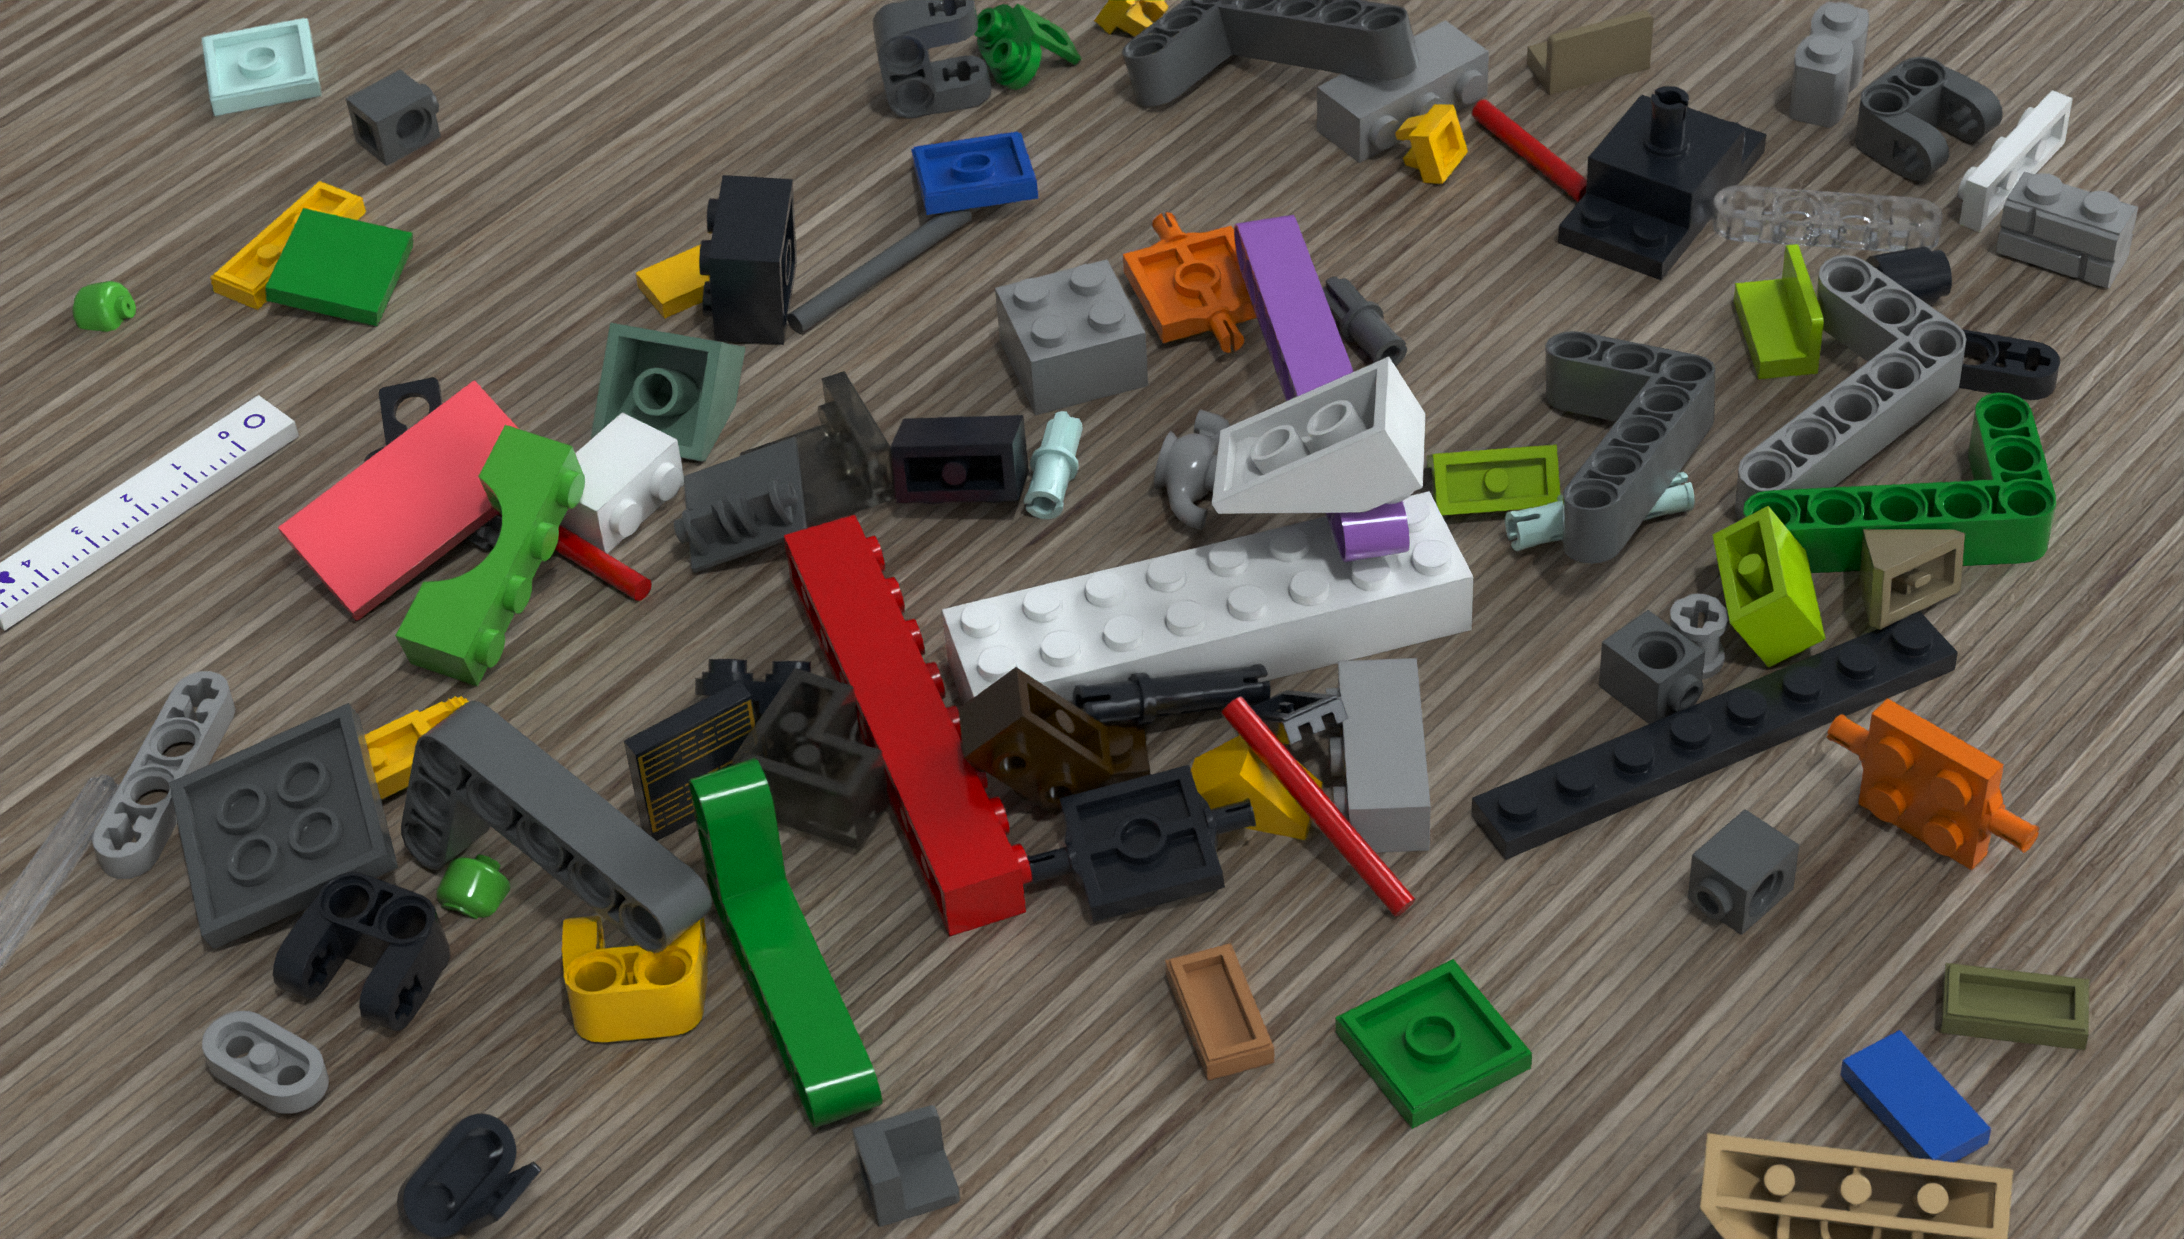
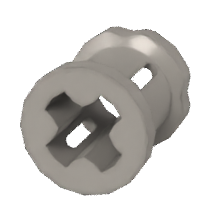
[1670,593,1729,680]

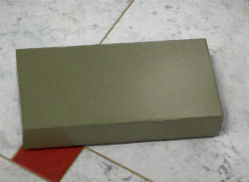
[1940,963,2089,1050]

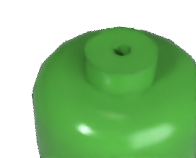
[73,281,136,332]
[436,854,510,919]

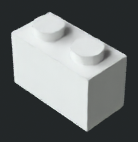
[560,413,684,554]

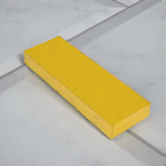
[210,181,366,310]

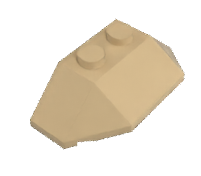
[1700,1133,2013,1239]

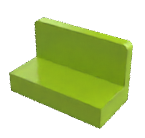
[1733,244,1824,380]
[1426,444,1561,516]

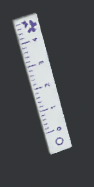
[0,395,299,631]

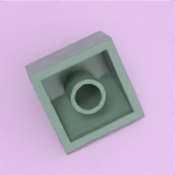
[590,323,746,461]

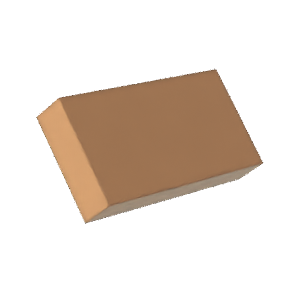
[1165,943,1275,1081]

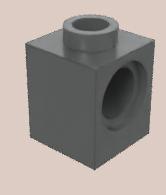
[346,70,441,166]
[1599,610,1705,724]
[1688,809,1799,935]

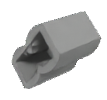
[1789,1,1869,128]

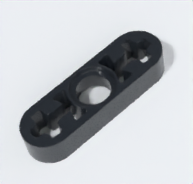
[1959,329,2060,400]

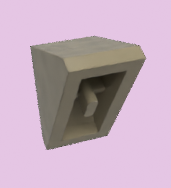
[1859,529,1965,630]

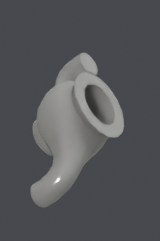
[1154,409,1230,530]

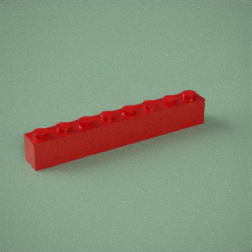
[784,515,1032,937]

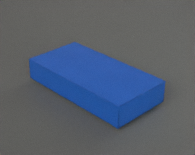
[1840,1030,1991,1162]

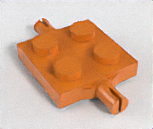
[1123,212,1257,353]
[1827,698,2039,870]

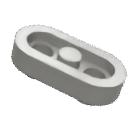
[202,1011,329,1114]

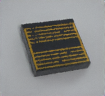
[624,681,765,841]

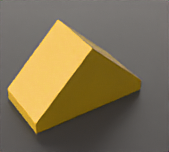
[1191,735,1323,840]

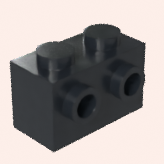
[890,415,1029,504]

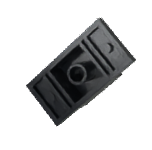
[1558,86,1766,280]

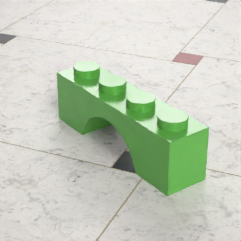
[395,425,585,686]

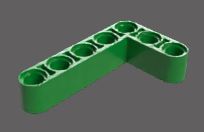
[1743,392,2056,573]
[689,758,882,1129]

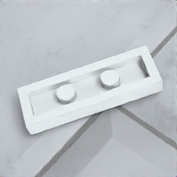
[1958,90,2073,233]

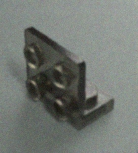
[740,371,896,528]

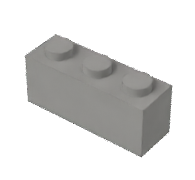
[1317,20,1489,163]
[1326,658,1431,853]

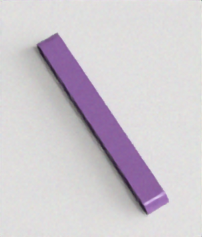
[1234,215,1410,562]

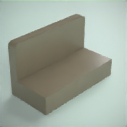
[1527,10,1653,95]

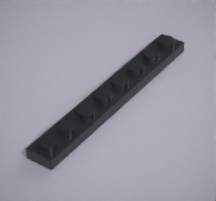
[1471,611,1958,860]

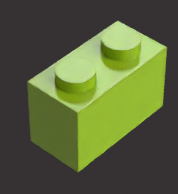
[1712,506,1826,667]

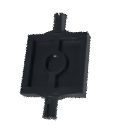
[1027,765,1256,922]

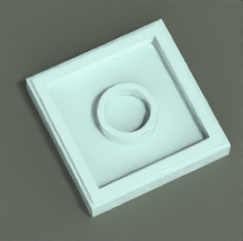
[202,18,322,116]

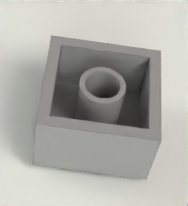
[995,259,1148,415]

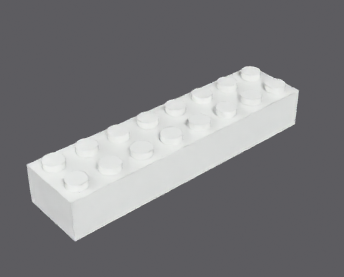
[942,491,1473,711]

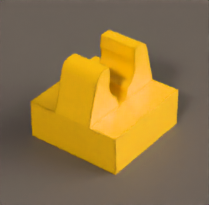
[1094,0,1168,37]
[1395,104,1468,184]

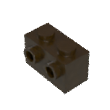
[958,667,1114,816]

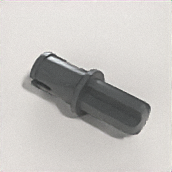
[1323,276,1407,366]

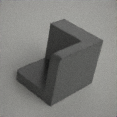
[852,1105,960,1227]

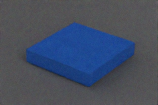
[911,131,1039,215]

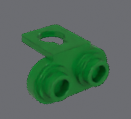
[974,3,1082,90]

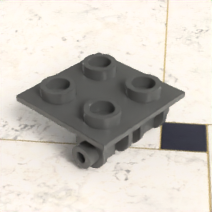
[674,437,807,573]

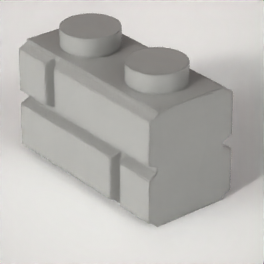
[1996,172,2138,288]

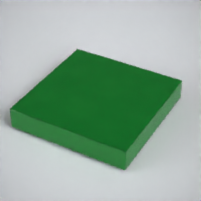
[265,208,413,326]
[1335,959,1532,1129]

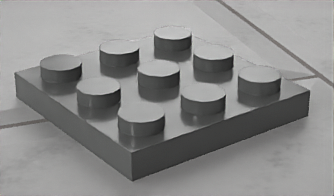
[169,703,398,949]

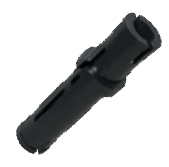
[1072,664,1271,726]

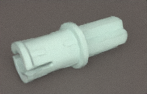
[1024,411,1083,519]

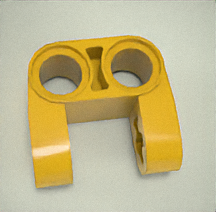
[562,915,708,1042]

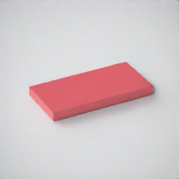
[278,380,519,621]

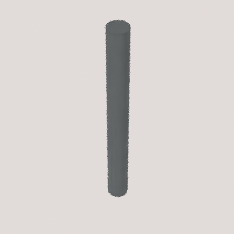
[787,209,972,334]

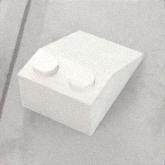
[1212,357,1425,514]

